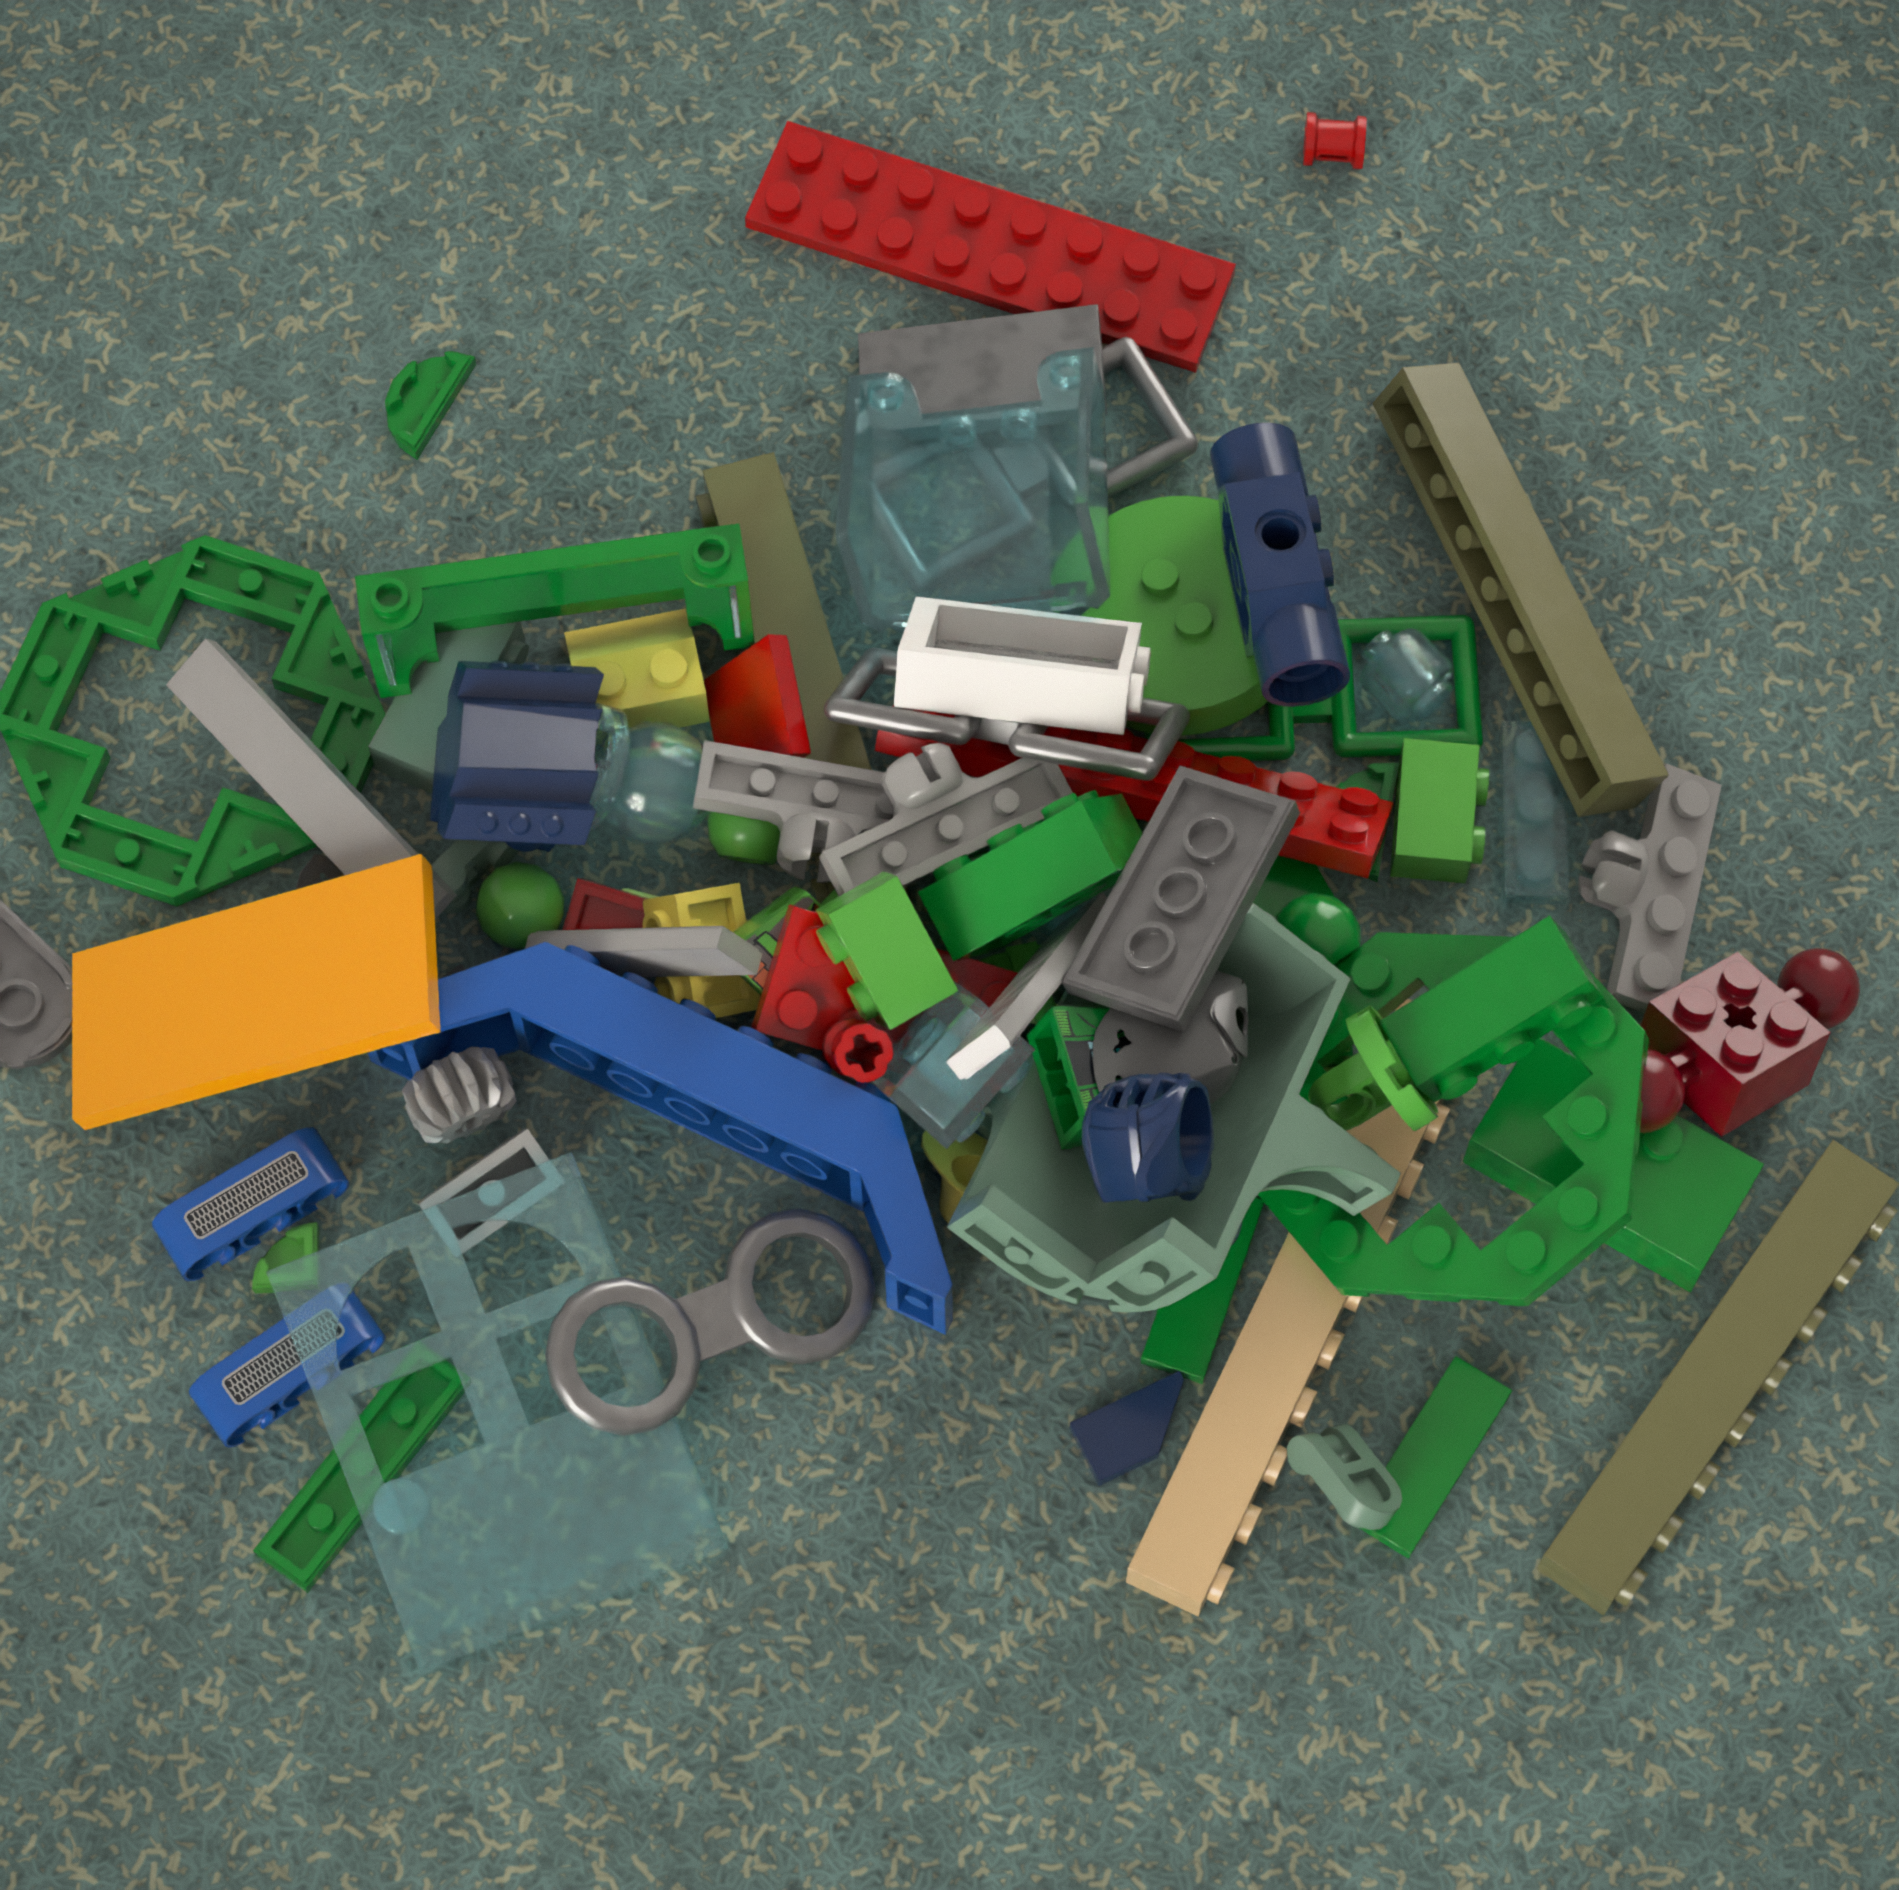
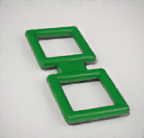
[1144,615,1483,761]

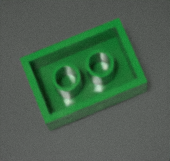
[918,790,1143,962]

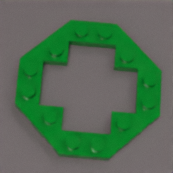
[0,535,386,907]
[1258,932,1649,1307]

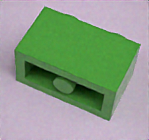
[1390,738,1489,884]
[816,871,958,1030]

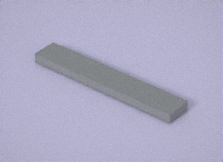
[166,638,457,920]
[945,893,1107,1080]

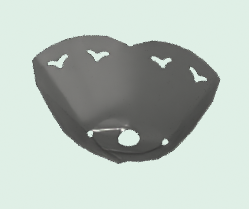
[1093,970,1248,1105]

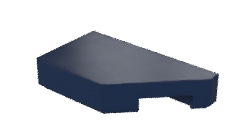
[1069,1371,1184,1486]

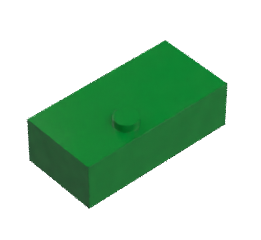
[1463,1038,1764,1293]

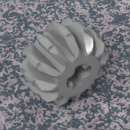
[402,1046,517,1144]

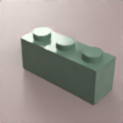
[368,622,529,793]

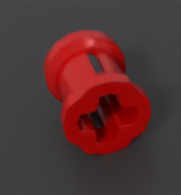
[1303,112,1367,169]
[822,1018,894,1083]

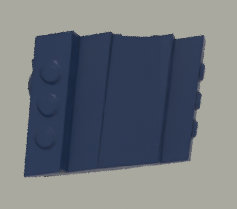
[430,661,604,852]

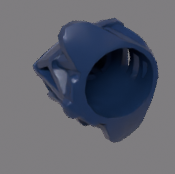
[1082,1073,1214,1203]

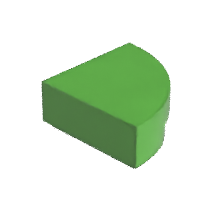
[252,1222,320,1294]

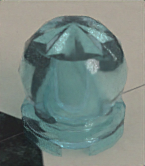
[589,702,710,846]

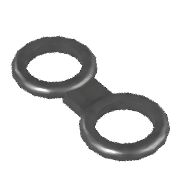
[545,1208,875,1436]

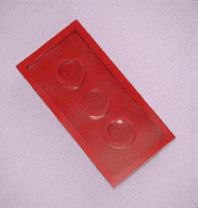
[751,904,1019,1094]

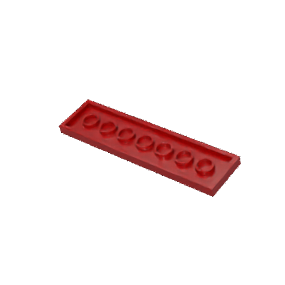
[745,121,1236,373]
[874,705,1394,878]

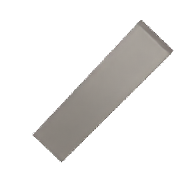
[525,926,762,977]

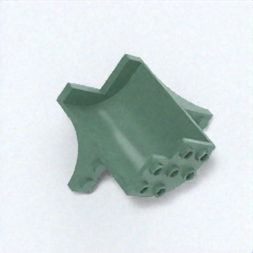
[947,903,1401,1313]

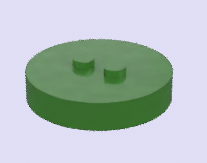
[1053,496,1268,735]

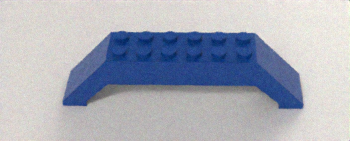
[367,942,953,1335]

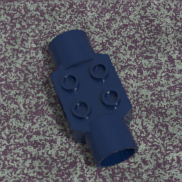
[1210,423,1350,707]

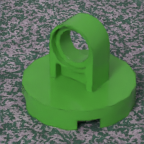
[1308,1005,1438,1131]

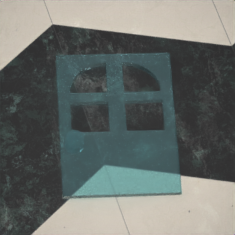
[266,1153,729,1673]

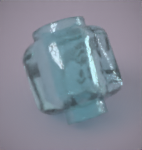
[1360,629,1453,721]

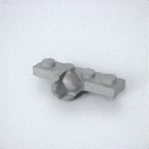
[693,740,894,883]
[819,743,1073,896]
[1577,763,1722,1014]

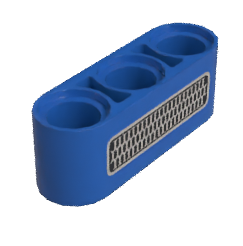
[152,1127,349,1281]
[189,1283,386,1448]

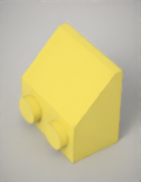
[564,608,710,744]

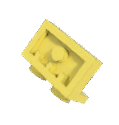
[643,883,760,1018]

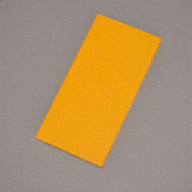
[72,854,441,1130]

